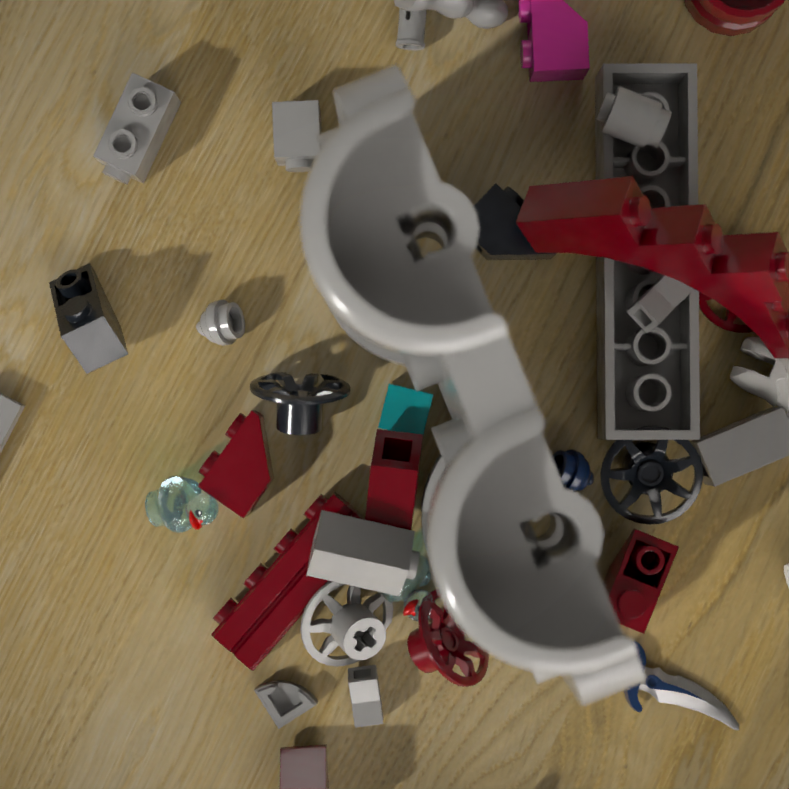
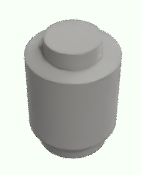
[596,86,672,148]

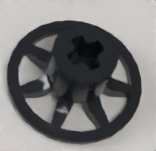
[250,372,351,435]
[600,426,703,525]

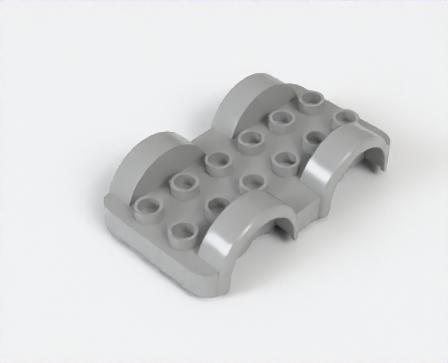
[300,64,645,707]

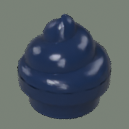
[552,449,594,492]

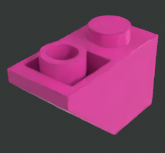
[518,0,590,82]

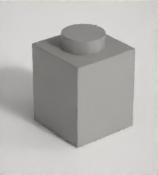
[272,100,322,172]

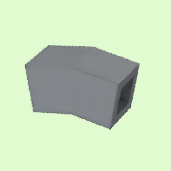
[627,275,692,333]
[348,665,384,728]

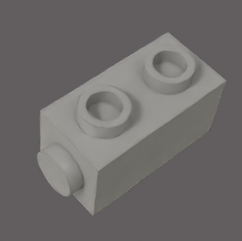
[93,72,181,185]
[690,407,789,487]
[306,510,420,596]

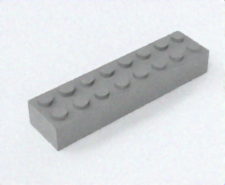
[595,63,700,440]

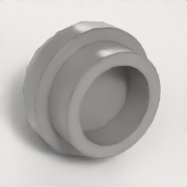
[196,300,245,346]

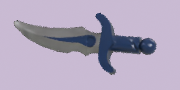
[624,641,739,730]

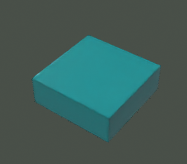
[378,384,433,434]

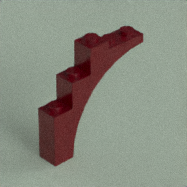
[516,176,789,359]

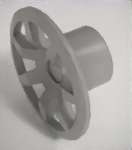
[300,581,393,667]

